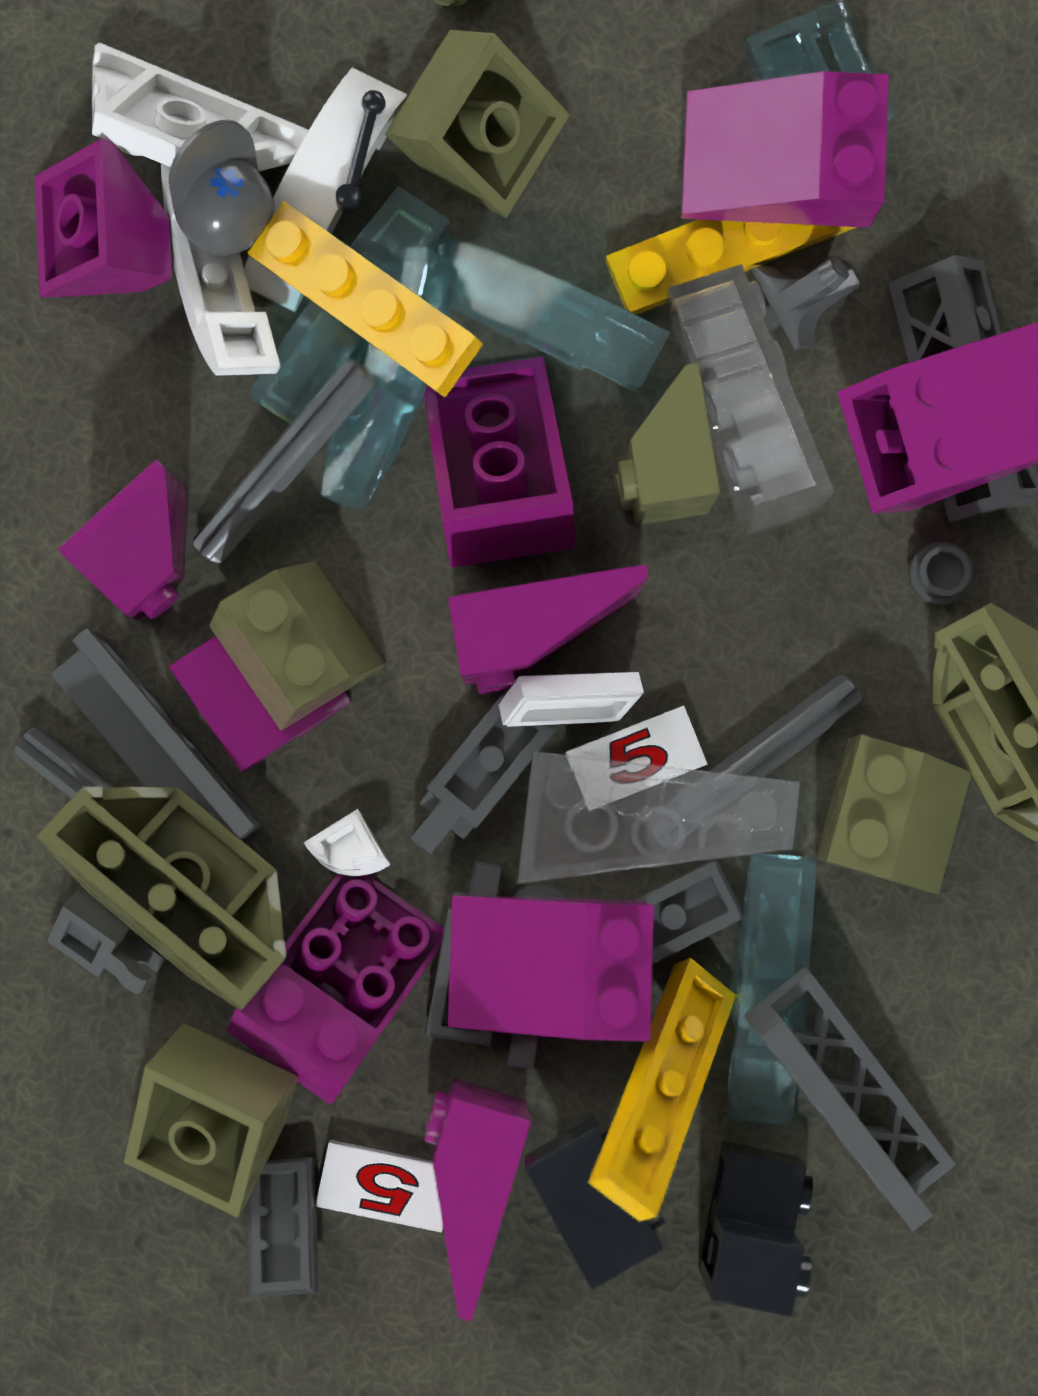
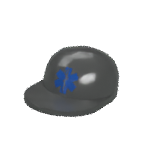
[169,120,275,257]

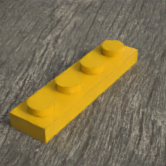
[247,201,483,397]
[605,220,857,318]
[589,958,736,1221]

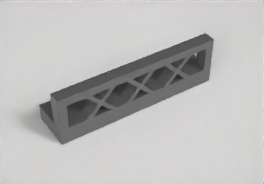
[888,255,1038,523]
[50,628,264,843]
[743,967,957,1232]

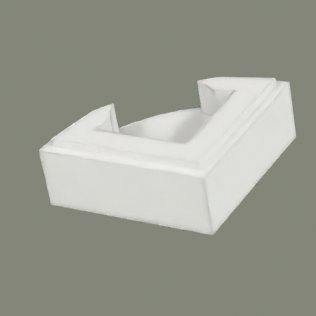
[303,809,391,876]

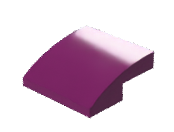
[169,636,351,773]

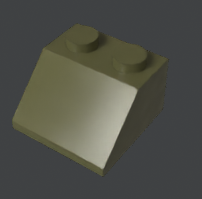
[385,30,570,218]
[614,363,720,526]
[209,561,386,731]
[815,735,972,895]
[123,1023,298,1218]

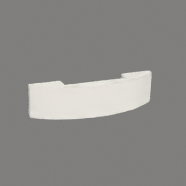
[244,67,408,312]
[161,163,281,375]

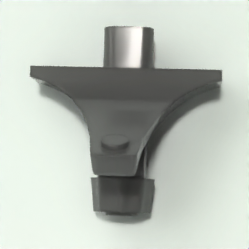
[752,256,860,350]

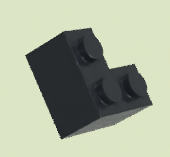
[525,1117,666,1290]
[698,1141,813,1317]

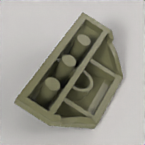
[932,603,1038,842]
[36,787,286,1011]

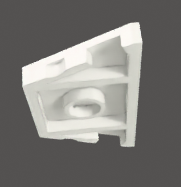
[92,43,309,171]

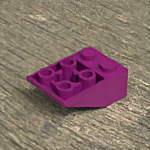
[837,322,1038,514]
[226,874,444,1105]

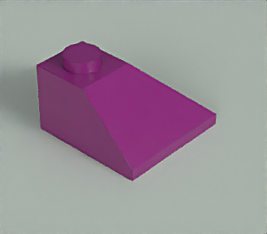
[34,139,173,298]
[58,459,189,621]

